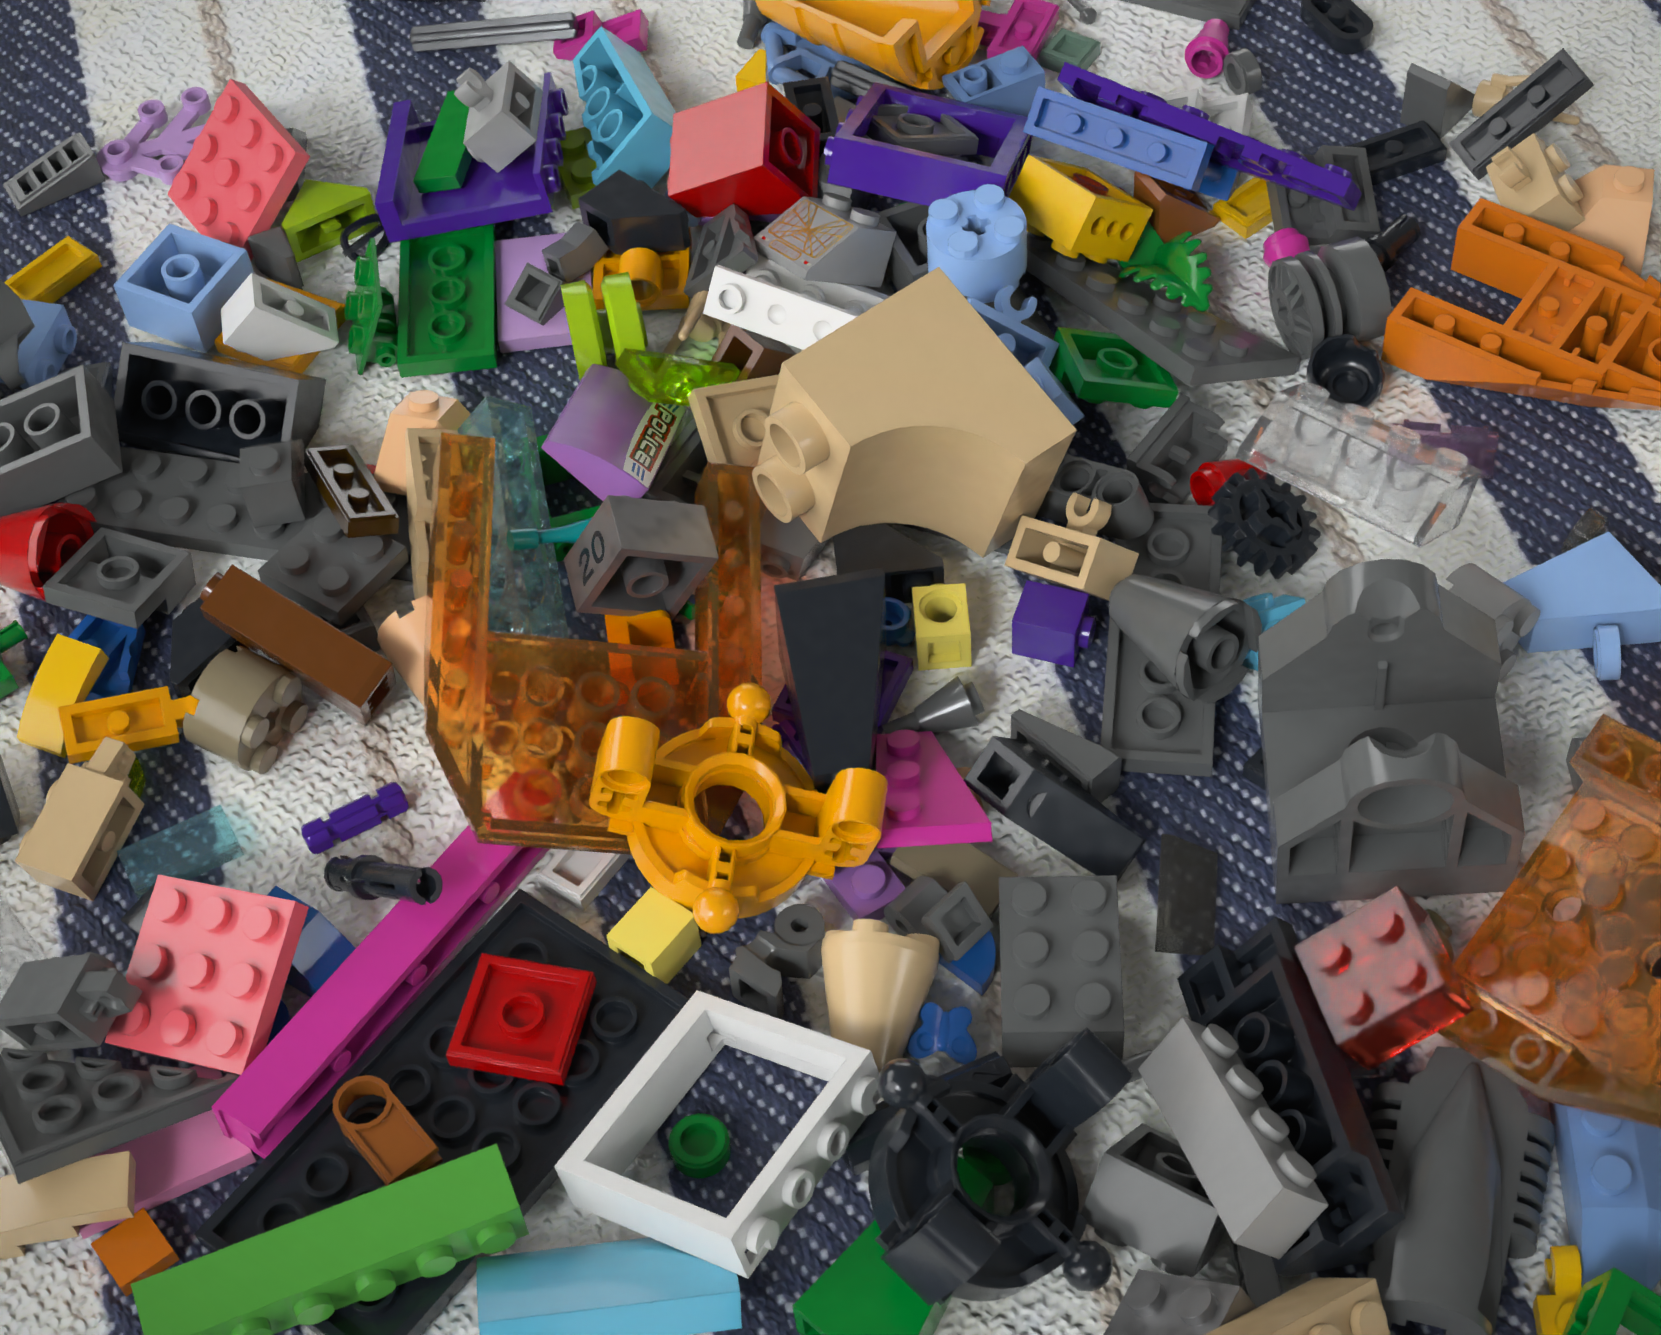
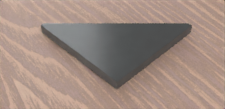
[0,1047,240,1184]

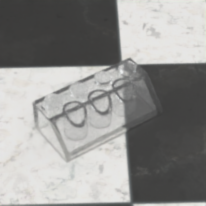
[1235,382,1482,548]

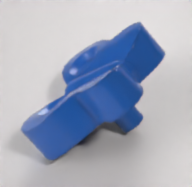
[906,1002,977,1065]

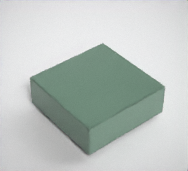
[1039,28,1101,73]

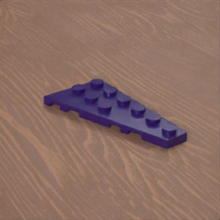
[1057,62,1362,211]

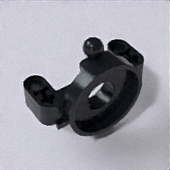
[868,1028,1134,1306]

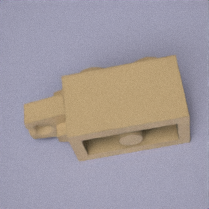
[15,736,145,901]

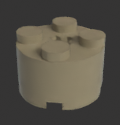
[183,646,308,774]

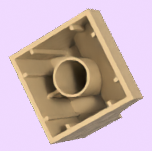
[752,267,1077,558]

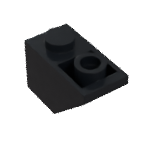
[578,169,691,255]
[833,523,945,604]

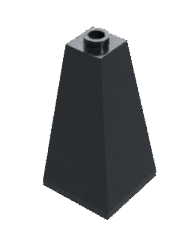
[774,567,886,794]

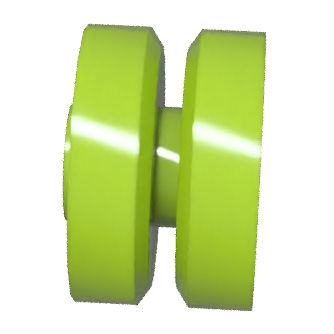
[560,272,650,380]

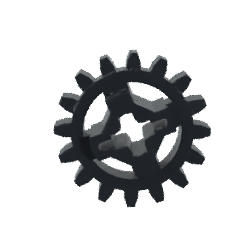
[1208,468,1321,579]

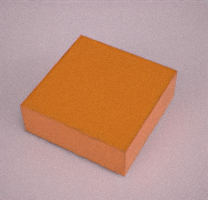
[91,1207,180,1297]

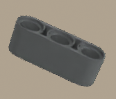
[1036,454,1154,540]

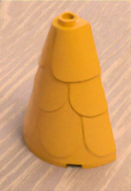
[755,0,991,90]

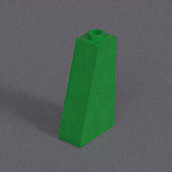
[792,1155,995,1335]

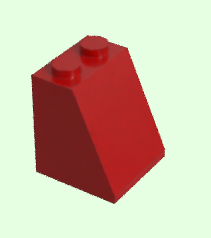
[667,82,820,218]

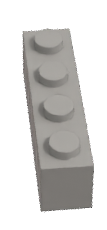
[1138,1017,1328,1259]

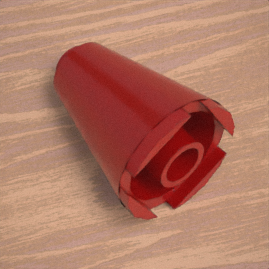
[0,502,97,602]

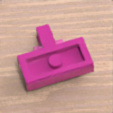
[978,0,1060,60]

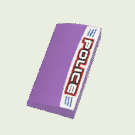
[541,364,687,501]

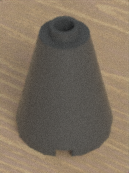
[1109,574,1262,704]

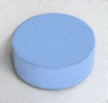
[1593,625,1621,681]

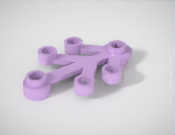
[96,87,211,185]

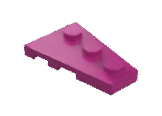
[876,730,992,849]

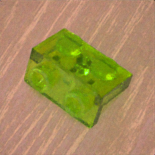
[615,348,740,407]

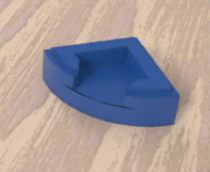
[938,930,996,996]

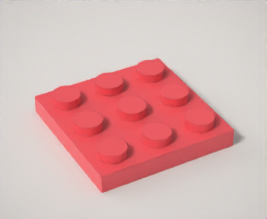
[167,79,311,262]
[104,874,309,1075]

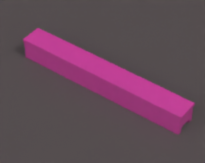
[212,774,564,1159]

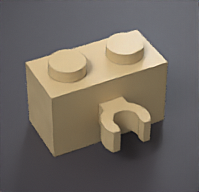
[1486,133,1585,232]
[1004,492,1139,601]

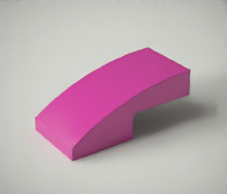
[553,9,649,61]

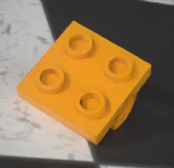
[592,227,692,311]

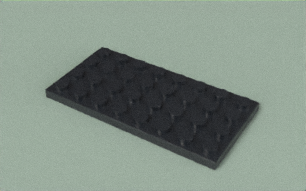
[194,889,689,1335]

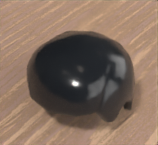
[1306,334,1386,417]

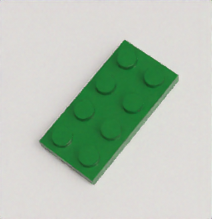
[397,223,497,378]

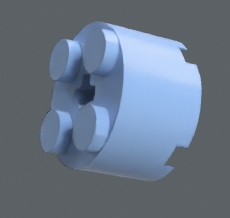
[926,184,1027,303]

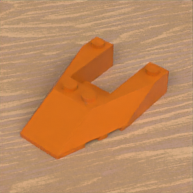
[1381,198,1661,411]

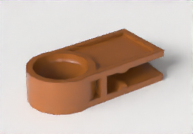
[333,1075,443,1186]

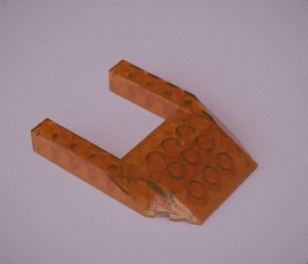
[424,432,762,855]

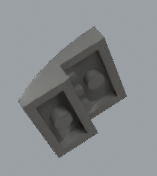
[1266,145,1380,246]

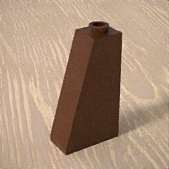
[200,564,396,726]

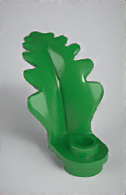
[1116,221,1213,312]

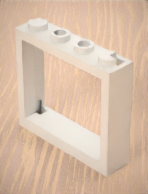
[554,990,881,1279]

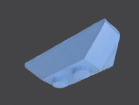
[1543,1065,1661,1291]

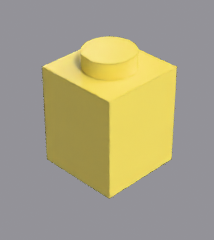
[606,887,702,984]

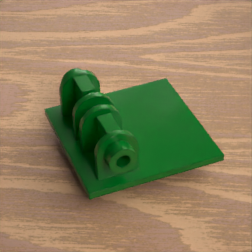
[345,238,398,375]

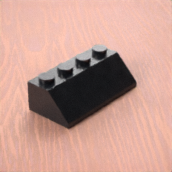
[114,342,326,463]

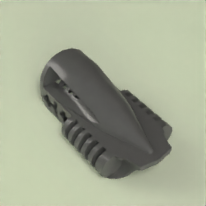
[1366,1046,1556,1335]

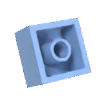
[113,223,254,353]

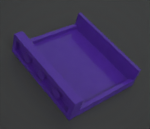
[375,72,568,243]

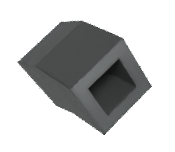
[542,221,609,284]

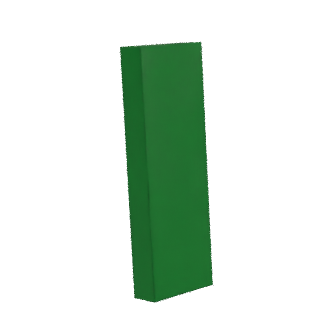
[413,90,473,193]

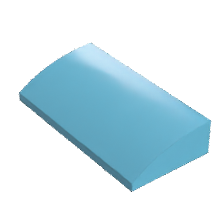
[476,1237,742,1335]

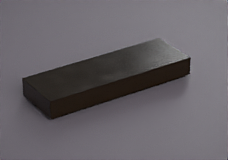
[304,445,399,538]

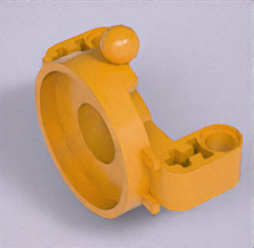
[589,683,888,934]

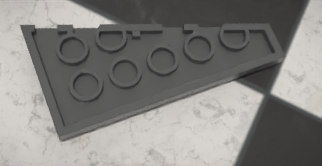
[1026,232,1301,386]

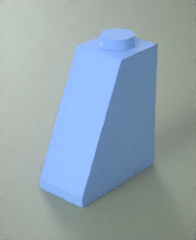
[1503,531,1661,653]

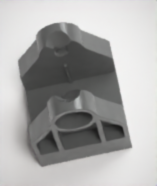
[1258,559,1525,904]

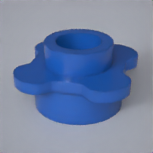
[885,597,915,647]

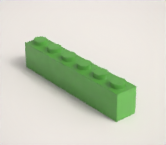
[131,1143,529,1335]

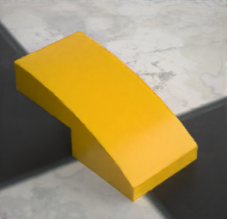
[17,633,109,758]

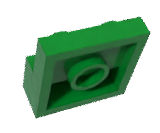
[1049,327,1179,409]

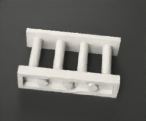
[703,252,890,350]

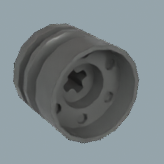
[1268,236,1392,361]

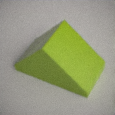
[281,179,379,263]

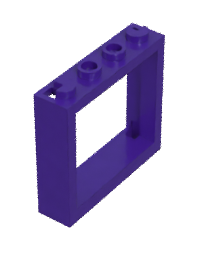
[824,82,1033,206]

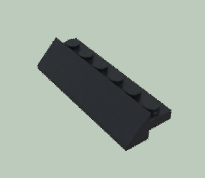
[1177,917,1405,1278]

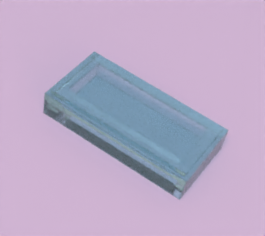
[117,804,244,900]

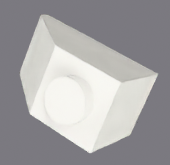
[221,273,339,361]

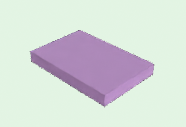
[495,233,593,353]

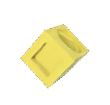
[912,583,972,671]

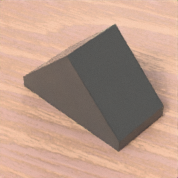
[1400,63,1475,140]

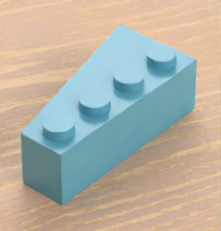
[573,26,676,188]

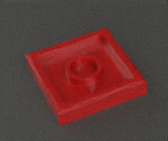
[446,953,597,1086]

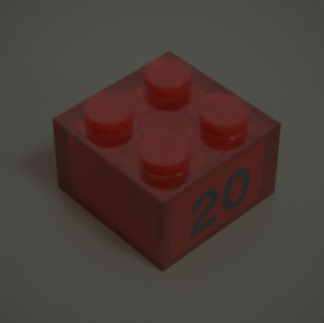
[1294,885,1475,1070]

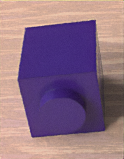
[1012,580,1096,668]

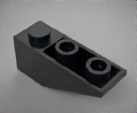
[964,736,1147,883]

